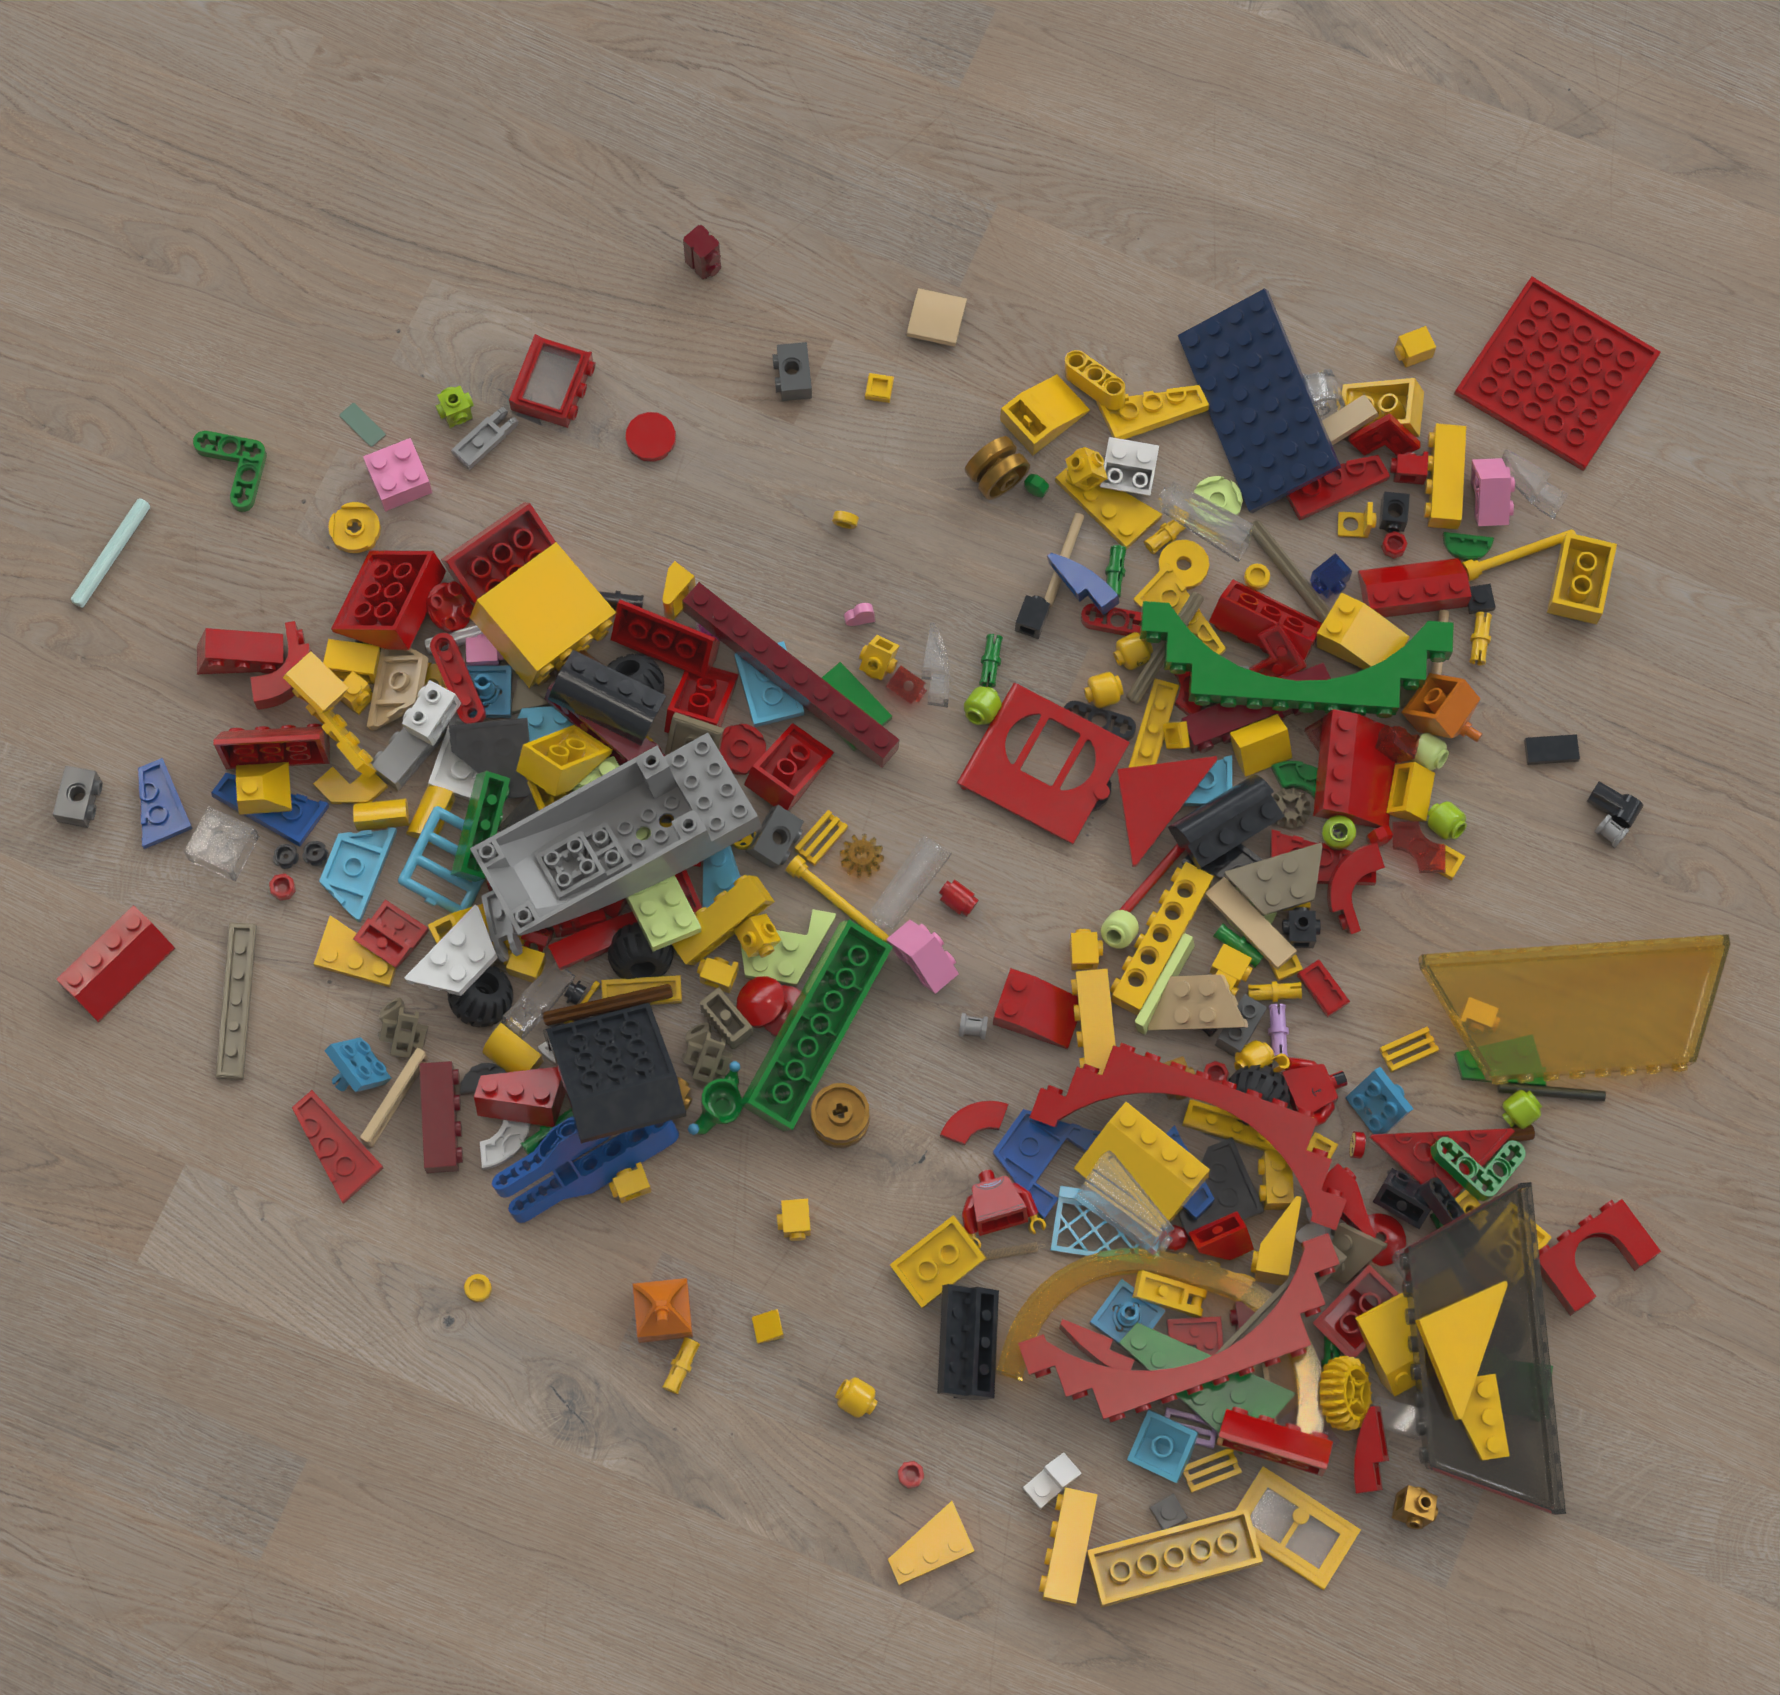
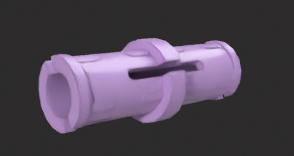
[1268,1004,1289,1057]

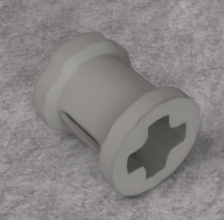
[1594,814,1629,848]
[959,1013,988,1040]

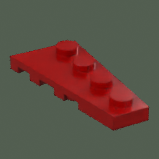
[1286,455,1390,521]
[1270,829,1376,886]
[292,1090,383,1204]

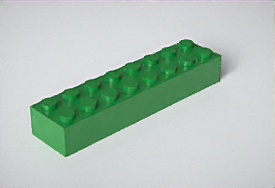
[739,919,893,1132]

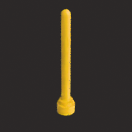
[1462,529,1576,582]
[785,855,889,943]

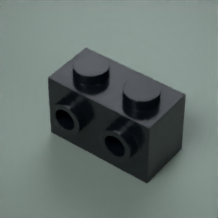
[1373,1168,1431,1229]

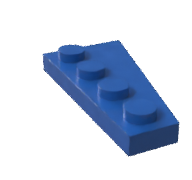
[211,773,329,847]

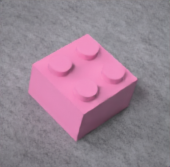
[363,438,432,511]

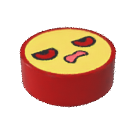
[1349,1131,1366,1159]

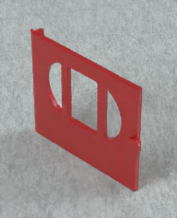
[956,683,1130,845]

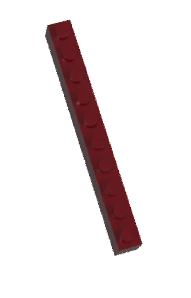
[682,582,900,768]

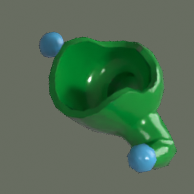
[687,1061,743,1135]

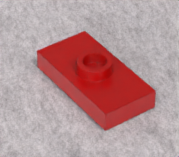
[1297,959,1350,1018]

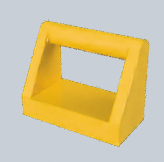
[662,561,696,621]

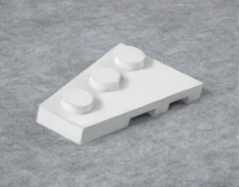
[428,713,478,800]

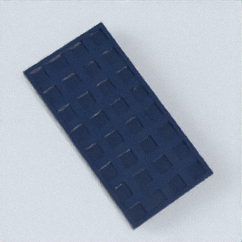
[1178,288,1341,513]

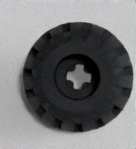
[607,653,664,694]
[608,922,674,979]
[447,966,513,1027]
[1228,1065,1291,1126]

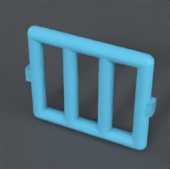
[398,806,486,913]

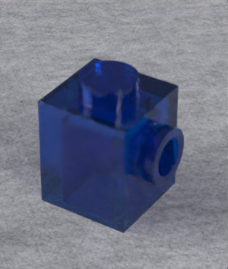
[1310,553,1353,599]

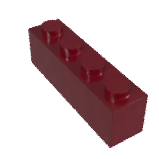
[420,1061,463,1174]

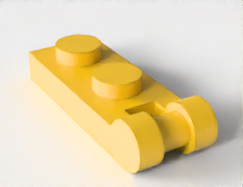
[1133,1270,1207,1318]

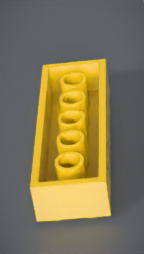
[1086,1507,1263,1608]

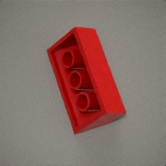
[1358,558,1472,618]
[1209,579,1323,661]
[610,600,720,678]
[56,905,175,1023]
[1216,1407,1333,1477]

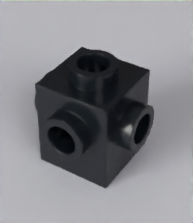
[1282,907,1321,948]

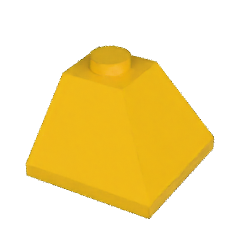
[236,762,292,815]

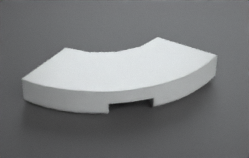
[480,1120,531,1170]

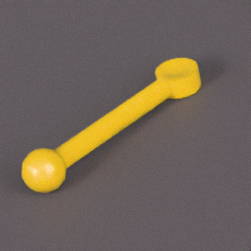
[564,981,601,1024]

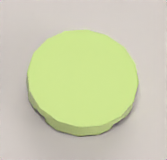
[1191,476,1243,526]

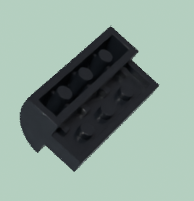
[548,650,666,746]
[1168,775,1285,869]
[937,1284,999,1400]

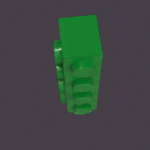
[451,771,510,882]

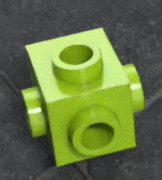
[435,385,474,428]

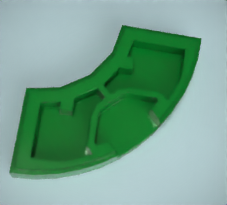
[1271,761,1318,800]

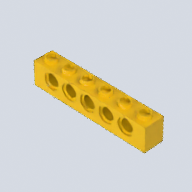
[1110,862,1214,1016]

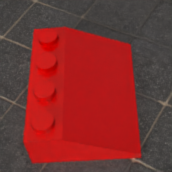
[441,502,556,606]
[331,551,446,650]
[1313,709,1398,828]
[213,723,330,769]

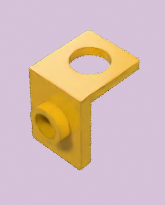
[1338,502,1376,538]

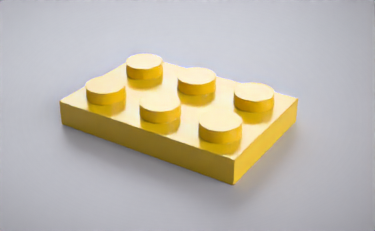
[890,1215,987,1308]

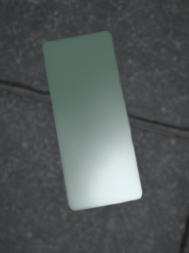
[340,403,386,447]

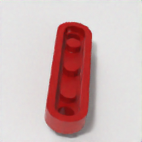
[430,633,486,724]

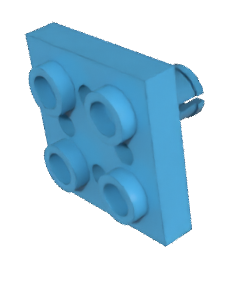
[467,666,512,718]
[325,1037,392,1092]
[1345,1067,1413,1134]
[1089,1279,1165,1346]

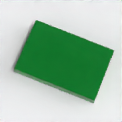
[822,662,892,751]

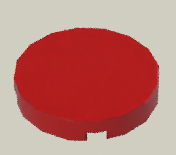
[625,412,676,462]
[719,724,766,775]

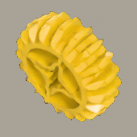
[1318,1356,1373,1431]

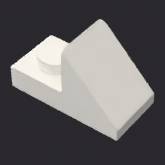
[1023,1452,1082,1510]

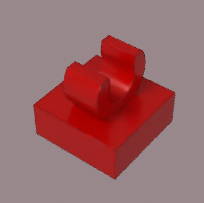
[521,928,554,953]

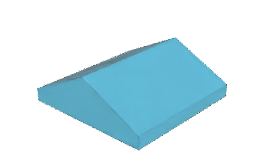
[1127,1409,1199,1483]

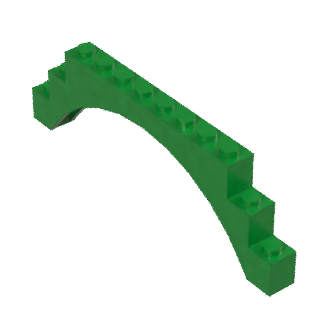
[1140,601,1454,718]

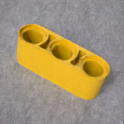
[1065,350,1125,410]

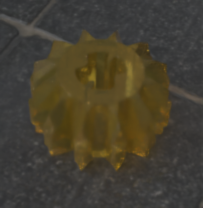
[840,833,884,879]

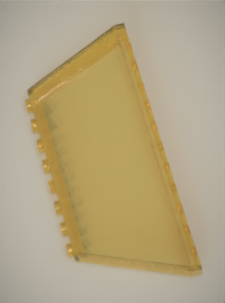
[1418,934,1731,1085]

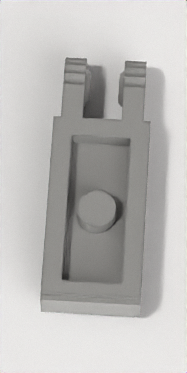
[451,407,519,470]
[481,890,523,962]

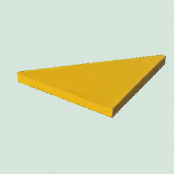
[1415,1281,1508,1420]

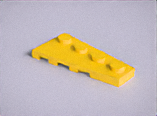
[1096,385,1209,439]
[1055,467,1163,549]
[1133,563,1226,655]
[292,689,376,778]

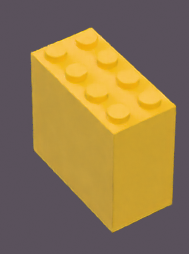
[470,542,616,688]

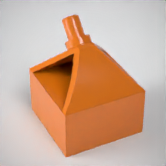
[1401,673,1482,742]
[633,1278,693,1343]

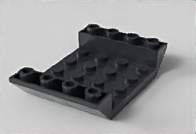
[543,1003,686,1143]

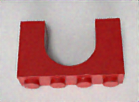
[1532,1199,1661,1316]

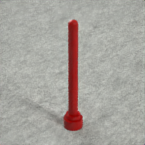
[1119,844,1185,912]

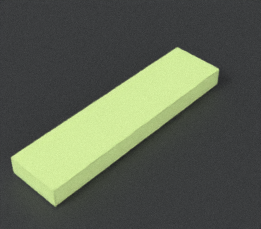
[1135,933,1195,1035]

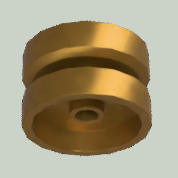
[965,436,1030,500]
[811,1083,870,1148]

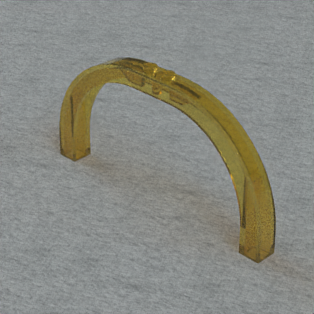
[996,1248,1325,1435]

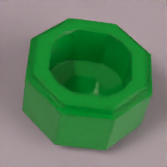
[1024,474,1049,498]

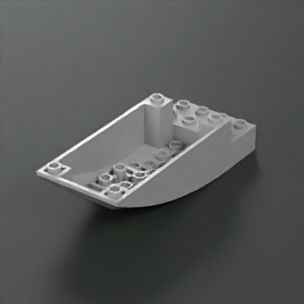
[470,733,762,936]

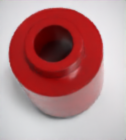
[939,880,979,917]

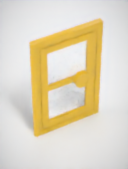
[1236,1466,1361,1591]

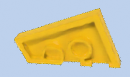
[1460,1374,1510,1460]
[888,1501,975,1586]

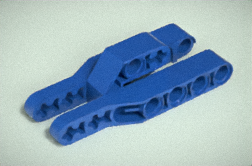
[492,1116,679,1223]

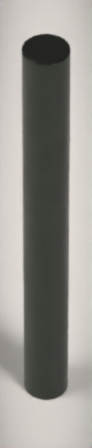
[1498,1082,1606,1102]

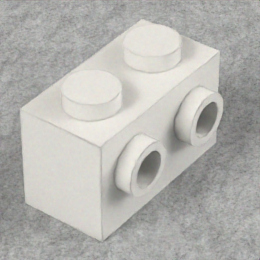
[402,680,461,746]

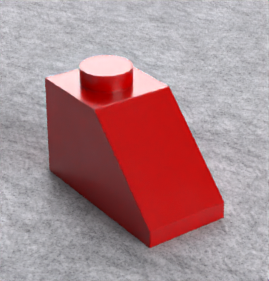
[1188,1211,1254,1260]

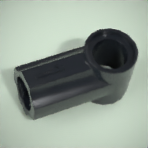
[1587,781,1643,829]

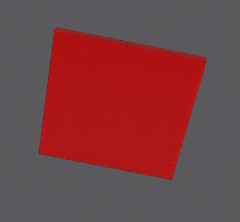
[1454,276,1661,471]

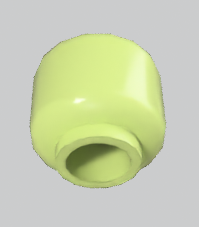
[1408,733,1449,771]
[1101,910,1139,949]

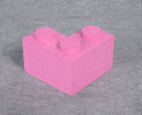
[1471,458,1515,526]
[886,920,959,994]

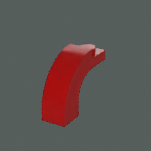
[250,621,312,710]
[1327,842,1385,934]

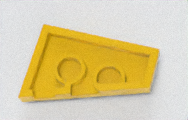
[314,915,396,987]

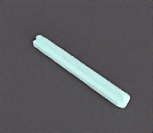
[71,498,150,608]

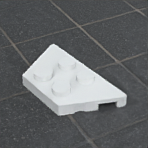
[404,904,498,996]

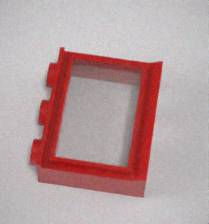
[509,334,596,428]

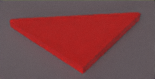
[1117,756,1217,867]
[1369,1128,1515,1198]

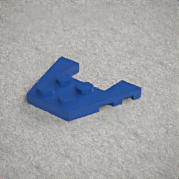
[993,1109,1101,1220]

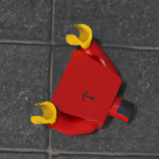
[1271,1053,1348,1127]

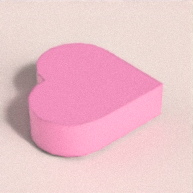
[844,603,875,626]

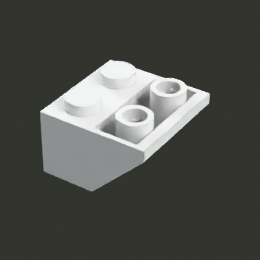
[1100,437,1159,496]

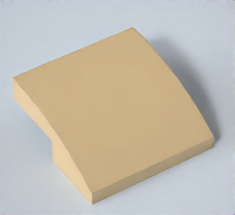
[906,288,967,347]

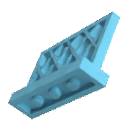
[1051,1186,1162,1267]

